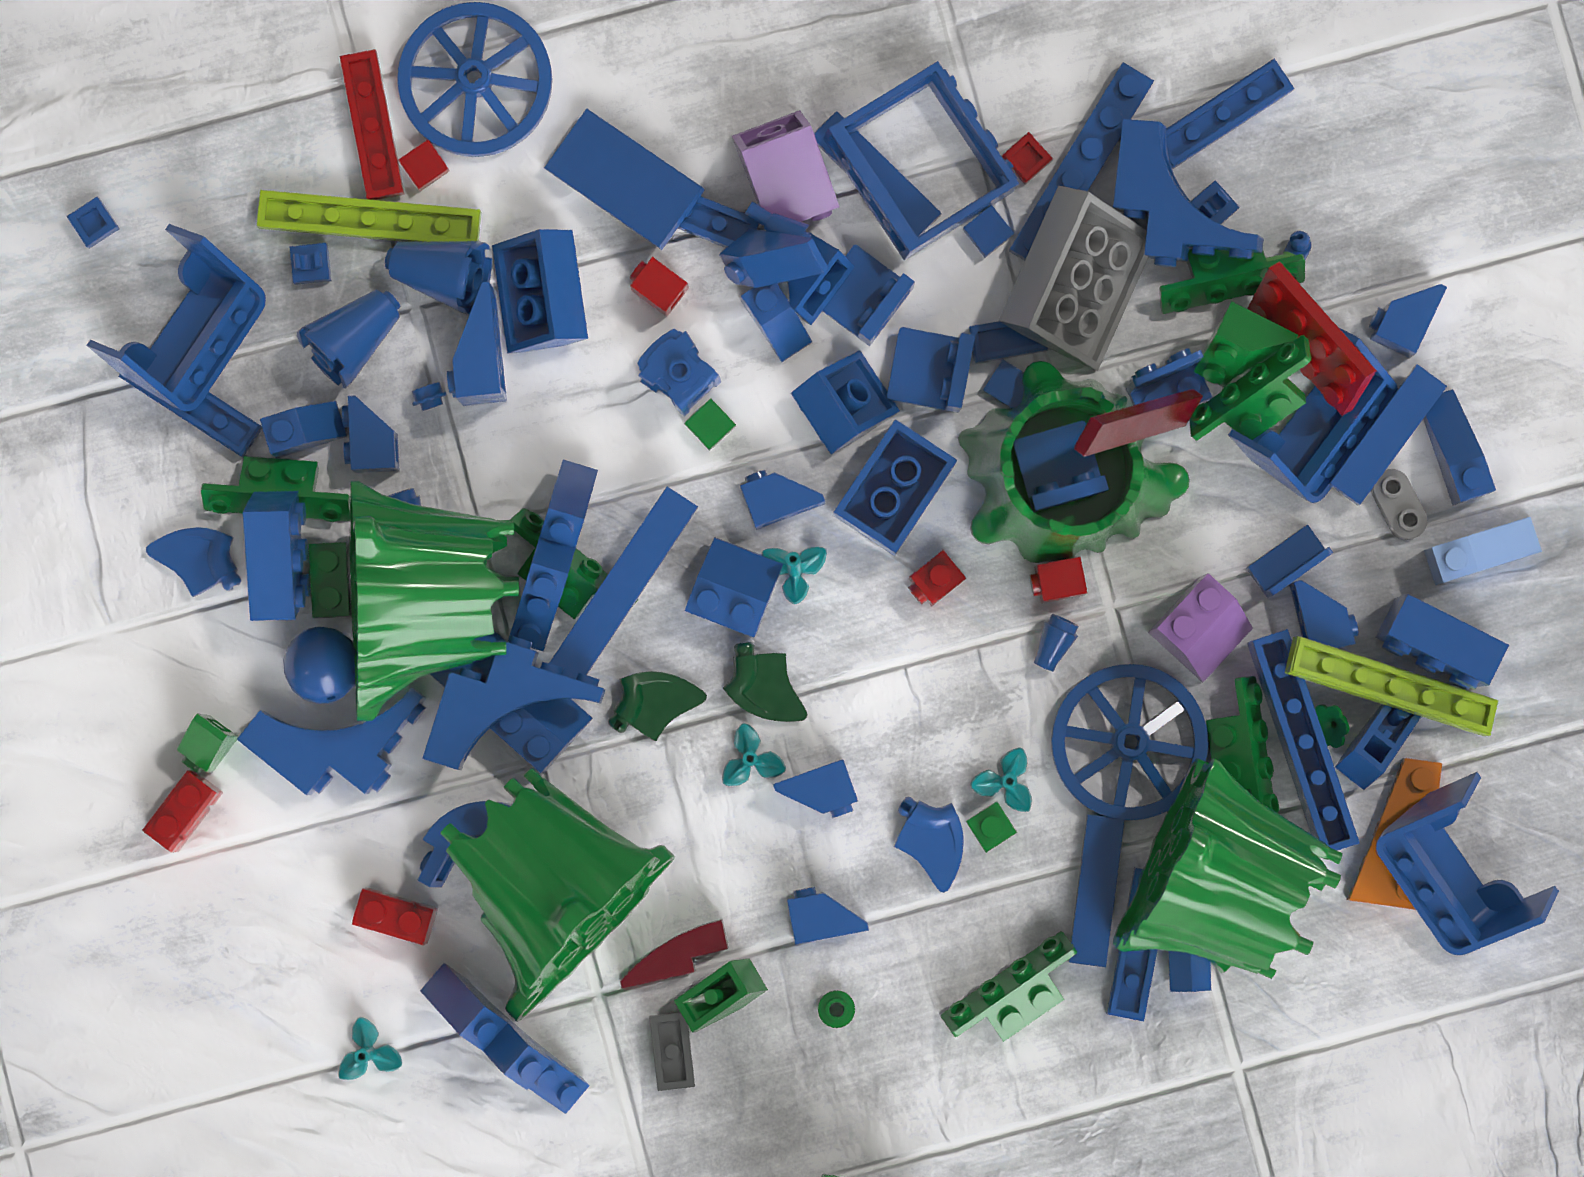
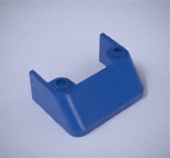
[86,224,266,411]
[1228,327,1398,503]
[1376,772,1559,955]

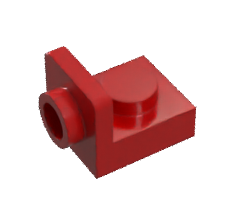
[908,550,966,607]

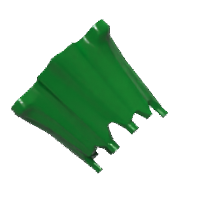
[958,361,1190,563]
[349,481,519,721]
[1113,758,1343,979]
[440,768,675,1022]

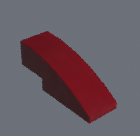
[620,919,729,989]

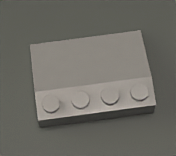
[999,186,1148,371]

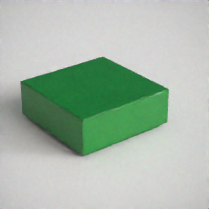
[684,398,736,451]

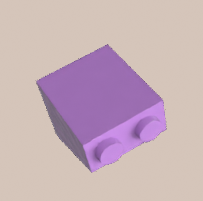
[732,110,839,222]
[1148,573,1253,683]

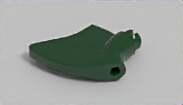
[723,642,808,722]
[608,671,707,741]

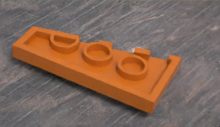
[1347,758,1442,910]

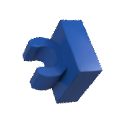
[1191,180,1240,225]
[289,243,332,285]

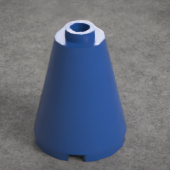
[385,241,492,315]
[296,289,401,389]

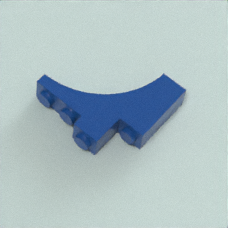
[1113,119,1264,267]
[508,459,598,652]
[422,636,606,770]
[236,688,427,795]
[420,963,590,1114]

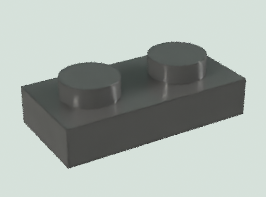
[649,1012,695,1091]

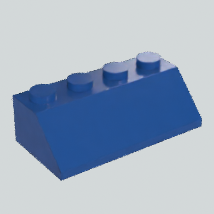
[430,630,593,774]

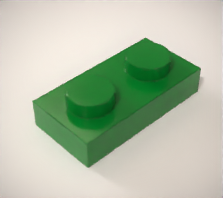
[309,542,351,619]

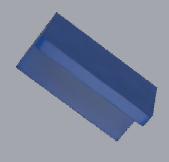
[1246,525,1333,598]

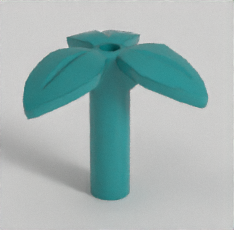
[762,547,827,604]
[722,723,786,786]
[970,747,1032,812]
[338,1017,402,1080]

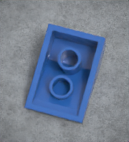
[447,282,507,406]

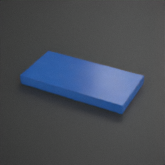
[544,108,705,250]

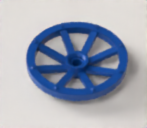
[397,2,553,157]
[1051,664,1208,820]

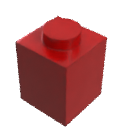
[630,256,689,317]
[1029,557,1088,603]

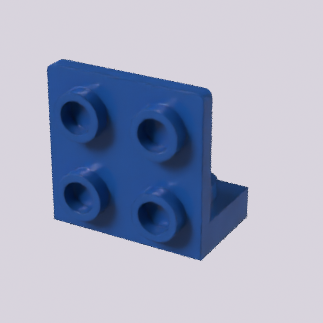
[822,245,915,347]
[887,327,975,413]
[1126,348,1212,405]
[1013,421,1109,512]

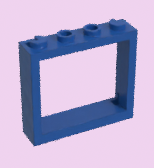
[823,61,1019,260]

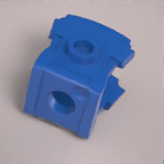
[637,329,722,417]

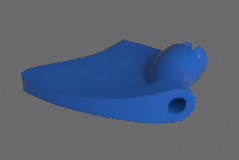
[146,527,242,597]
[894,797,964,893]

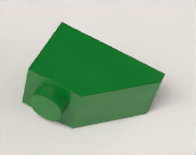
[177,713,239,774]
[674,958,768,1033]

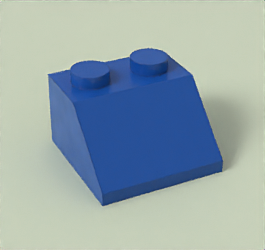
[791,350,900,454]
[684,537,784,638]

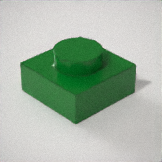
[965,801,1017,853]

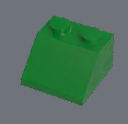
[1194,301,1298,387]

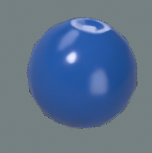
[283,626,357,704]

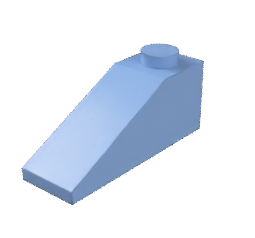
[1424,517,1542,585]

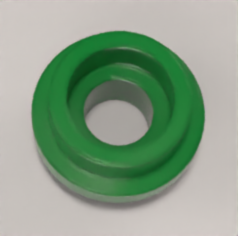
[818,990,855,1028]

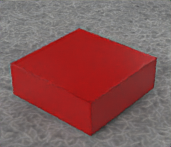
[1002,132,1053,185]
[398,139,450,192]

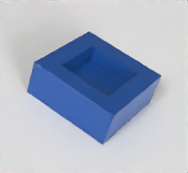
[66,196,120,249]
[962,205,1015,258]

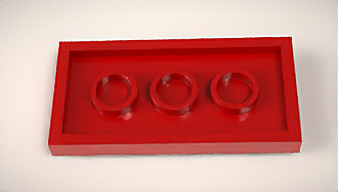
[1247,261,1377,416]

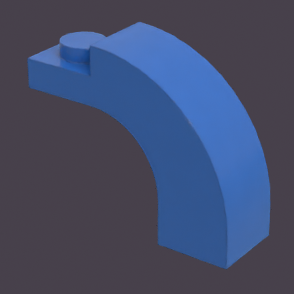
[417,801,512,888]

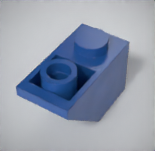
[342,395,400,473]

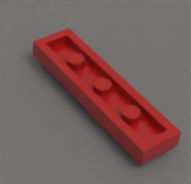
[340,49,405,200]

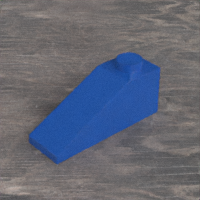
[719,228,829,288]
[1423,389,1496,506]
[1335,704,1421,790]

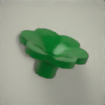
[1315,704,1350,748]

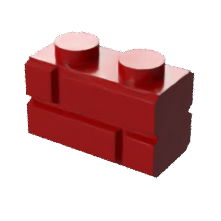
[142,770,223,853]
[351,887,438,945]

